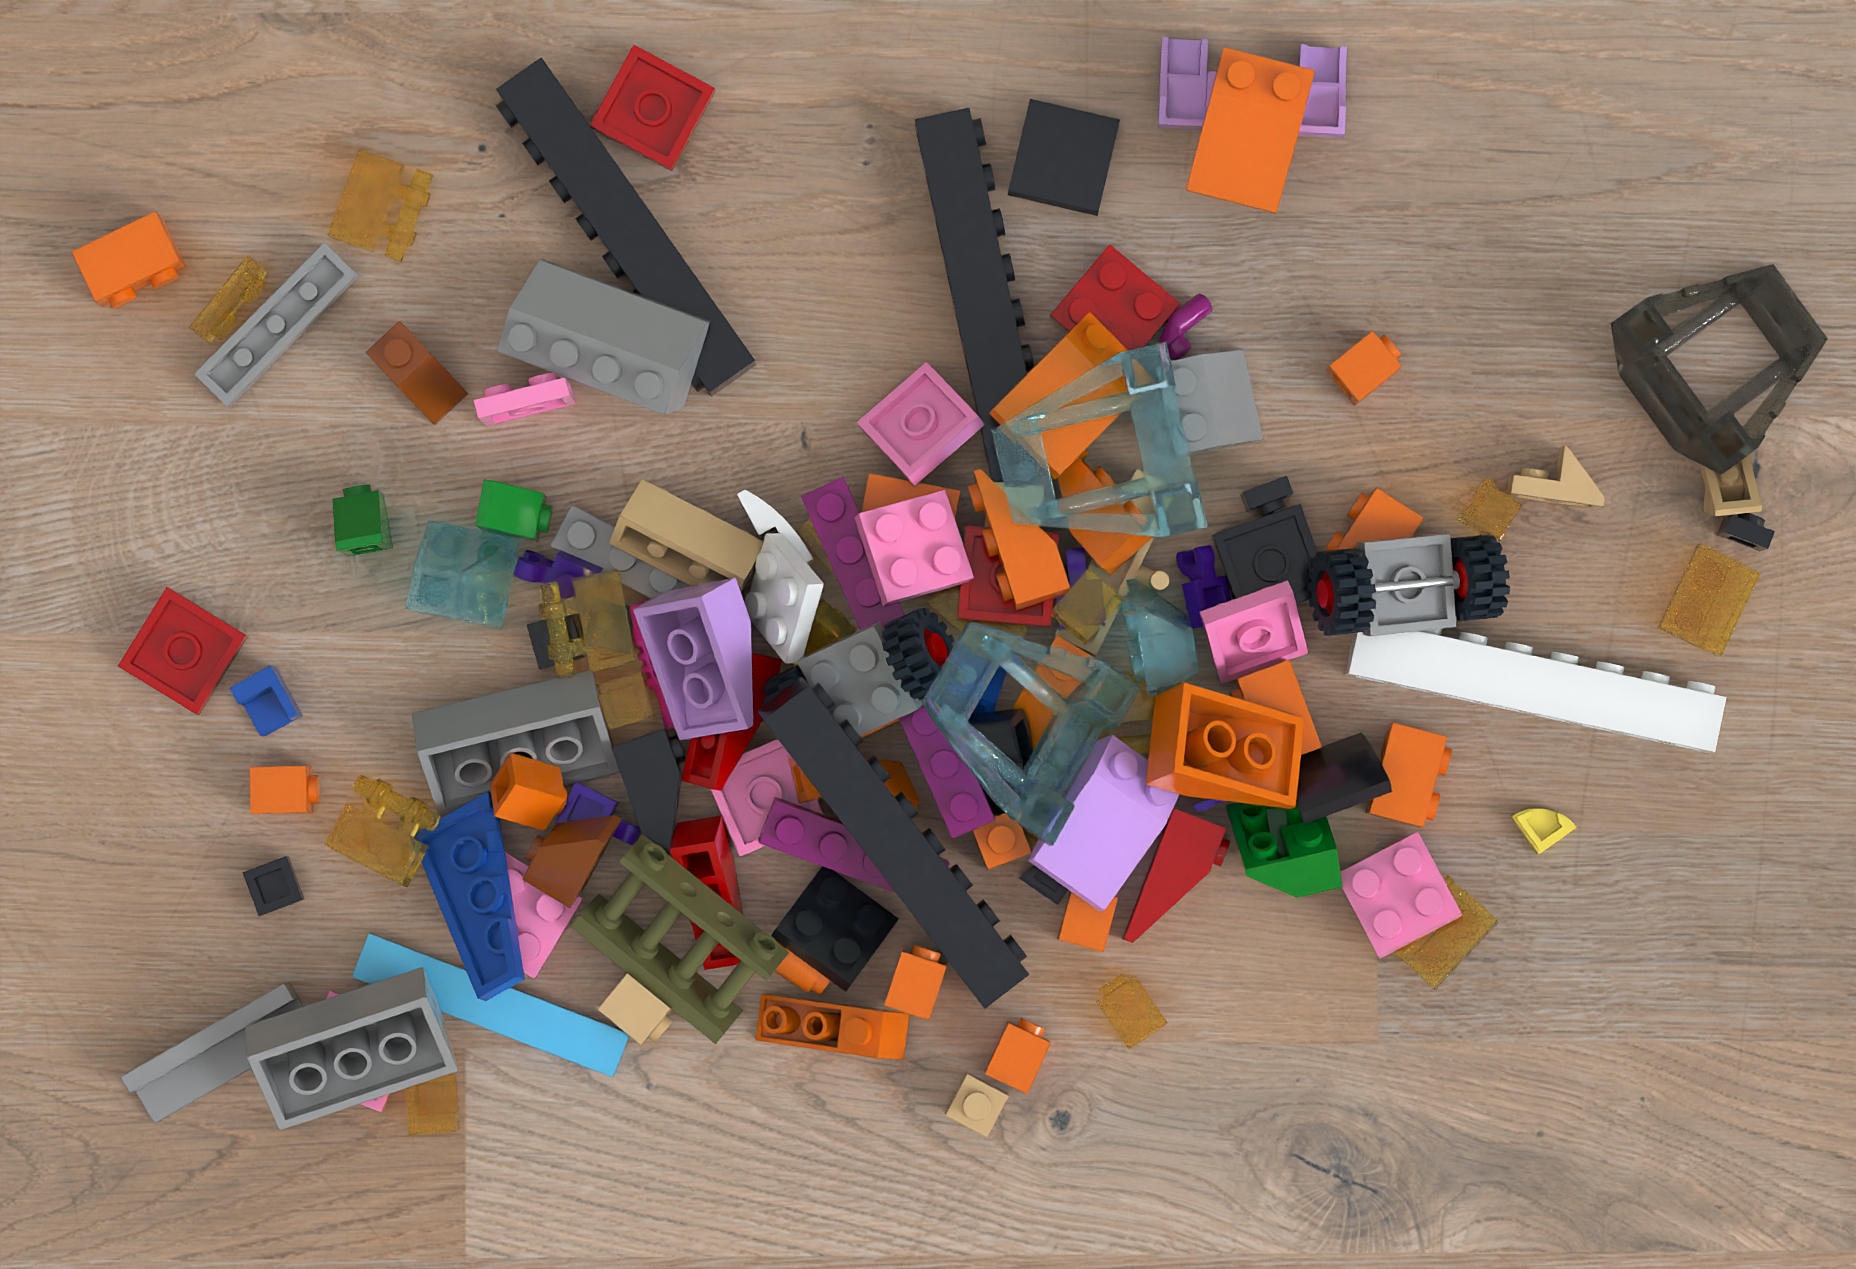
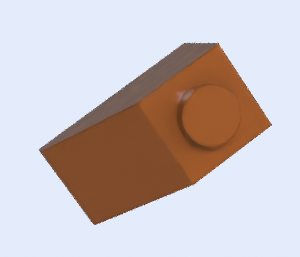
[366,321,468,425]
[522,815,622,908]

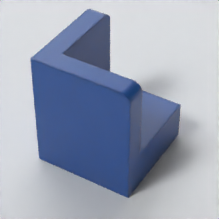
[230,665,303,736]

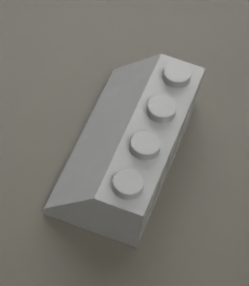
[497,259,710,415]
[412,669,619,816]
[245,967,458,1130]

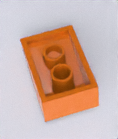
[1186,47,1315,214]
[989,311,1155,479]
[1146,682,1305,809]

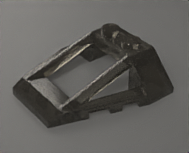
[1610,264,1828,475]

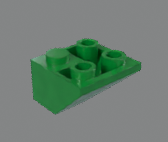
[1226,803,1343,898]

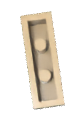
[609,479,764,592]

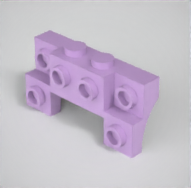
[1157,37,1347,139]

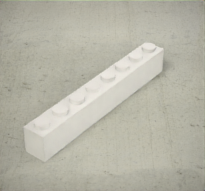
[1345,629,1727,753]

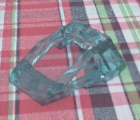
[991,342,1208,537]
[922,622,1141,846]

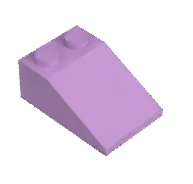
[633,577,753,740]
[1028,735,1180,912]

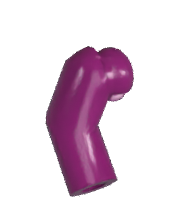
[1159,293,1213,360]

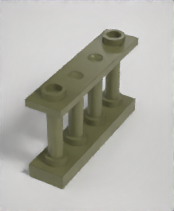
[570,835,789,1044]

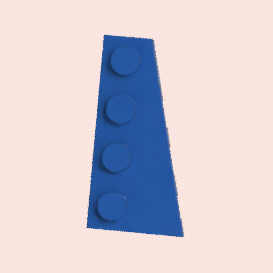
[411,792,525,1001]

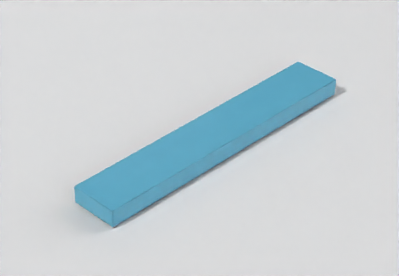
[352,933,629,1077]

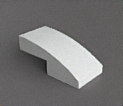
[737,490,814,565]

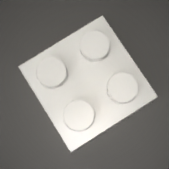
[745,533,824,663]

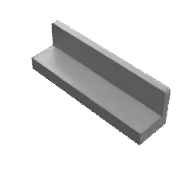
[121,982,304,1122]

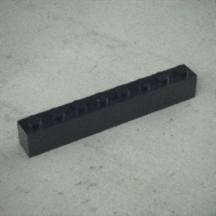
[495,57,756,397]
[915,108,1047,483]
[757,677,1029,1008]

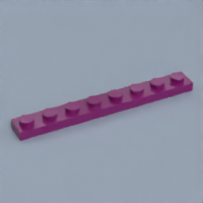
[801,477,996,839]

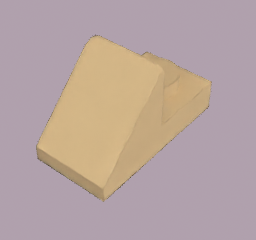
[1697,436,1762,516]
[1506,445,1605,510]

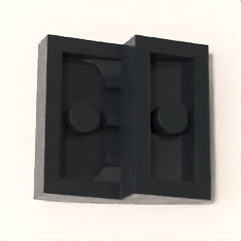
[1008,99,1120,216]
[1296,732,1392,824]

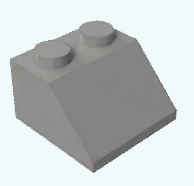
[1152,349,1263,460]

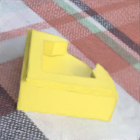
[1510,808,1577,854]

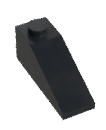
[611,729,686,857]

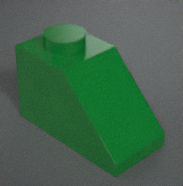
[475,479,553,542]
[332,484,393,557]

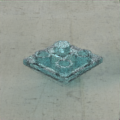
[405,520,520,629]
[1120,579,1199,696]

